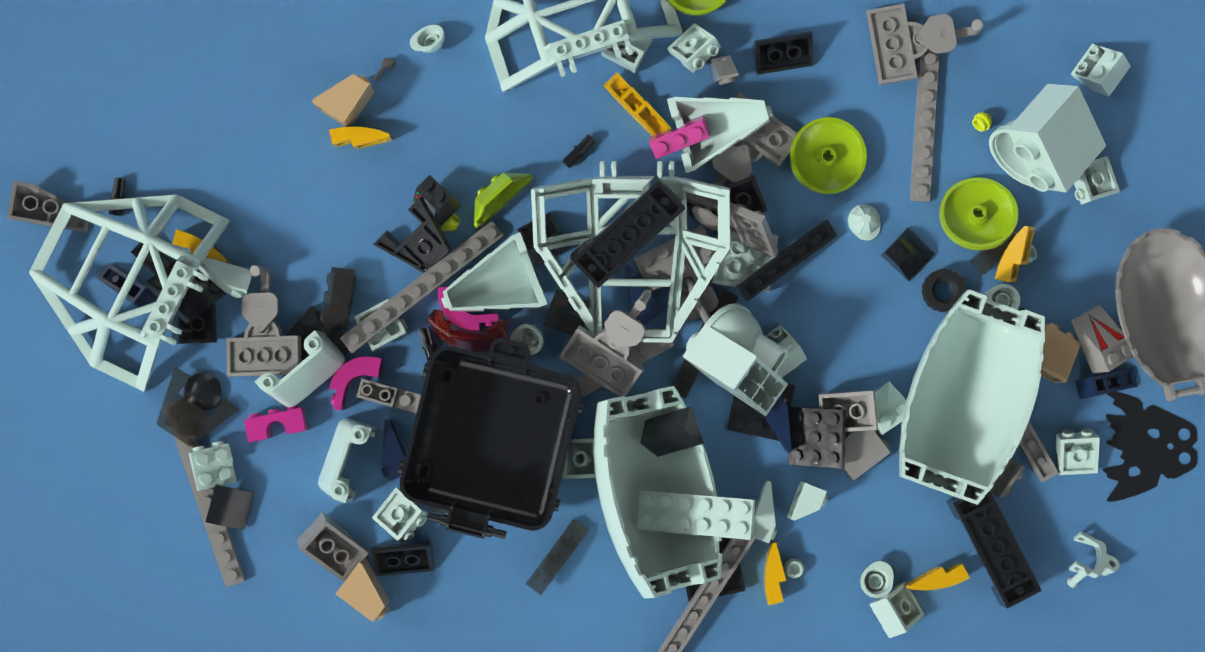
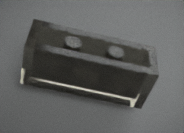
[320,267,357,330]

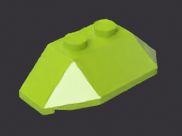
[474,173,534,230]

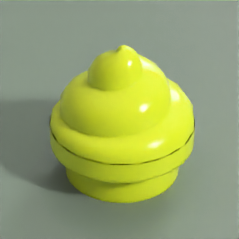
[972,112,992,132]
[441,214,460,231]

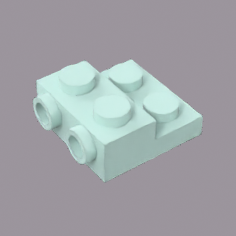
[667,23,721,73]
[1074,156,1120,205]
[354,299,408,351]
[1056,429,1100,475]
[188,441,237,491]
[372,488,428,543]

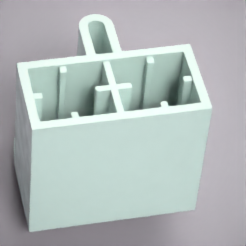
[989,84,1106,192]
[682,303,788,416]

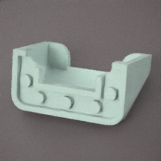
[254,330,345,407]
[318,418,378,503]

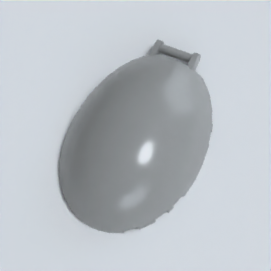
[1115,228,1205,401]

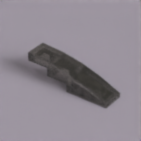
[526,519,589,595]

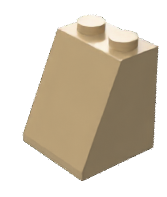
[312,74,375,127]
[1040,323,1081,383]
[336,559,390,622]

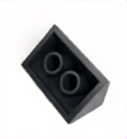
[752,31,813,75]
[640,406,704,457]
[371,541,434,576]

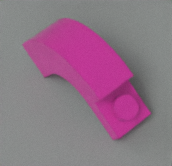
[437,287,499,331]
[329,356,384,410]

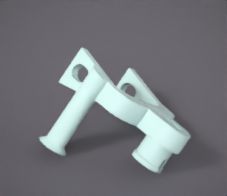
[1067,531,1120,588]

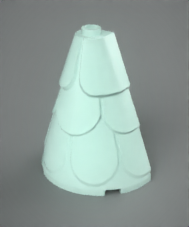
[667,97,773,173]
[441,233,548,311]

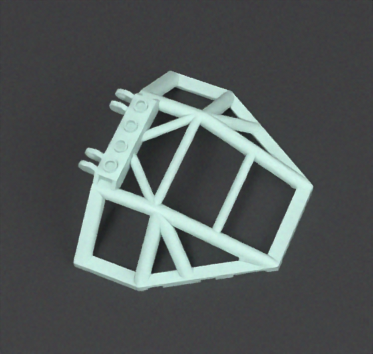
[485,0,683,93]
[531,161,731,343]
[29,195,231,392]

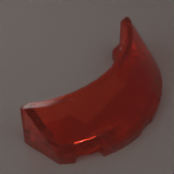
[428,309,509,352]

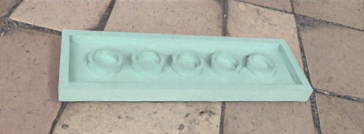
[637,490,755,540]

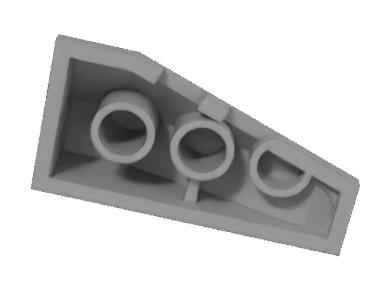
[7,181,89,233]

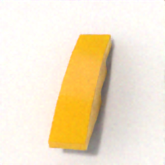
[603,72,672,136]

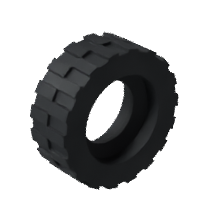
[921,269,966,312]

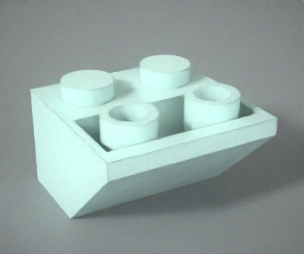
[601,39,653,73]
[1071,44,1131,97]
[765,325,807,378]

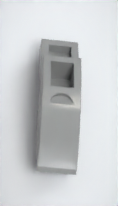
[356,379,421,413]

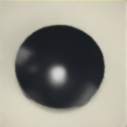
[183,373,222,411]

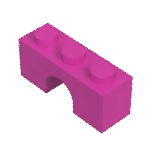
[649,115,711,159]
[244,405,309,442]

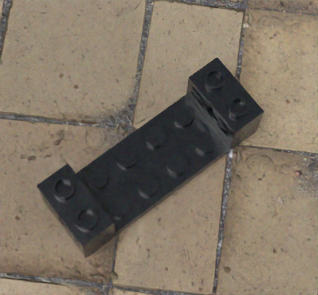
[571,175,686,288]
[946,491,1042,609]

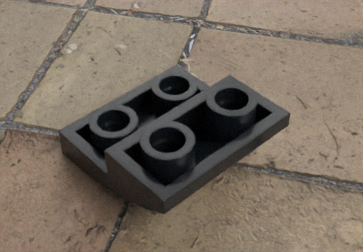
[205,484,254,529]

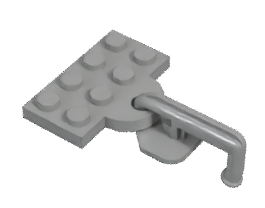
[866,4,983,86]
[712,92,797,186]
[687,193,779,257]
[634,225,719,324]
[226,265,301,377]
[559,290,652,397]

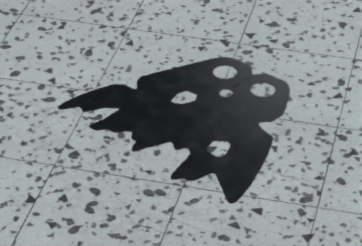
[1103,392,1197,502]

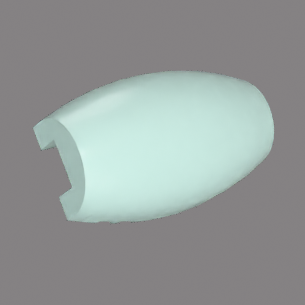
[899,289,1045,505]
[594,386,722,598]

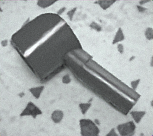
[373,58,395,81]

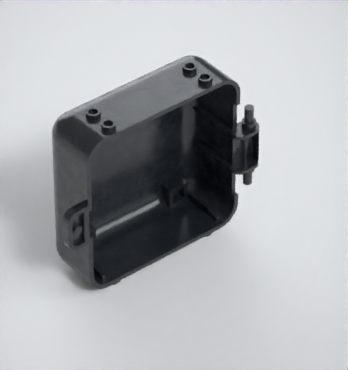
[398,338,584,539]

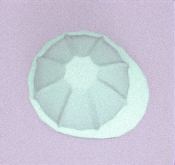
[410,24,445,53]
[848,204,880,241]
[984,284,1020,310]
[510,324,544,355]
[860,561,894,598]

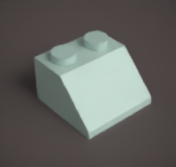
[786,481,828,521]
[869,581,925,638]

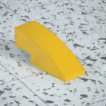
[329,126,392,150]
[995,226,1035,282]
[172,229,231,264]
[764,541,786,605]
[904,563,970,590]

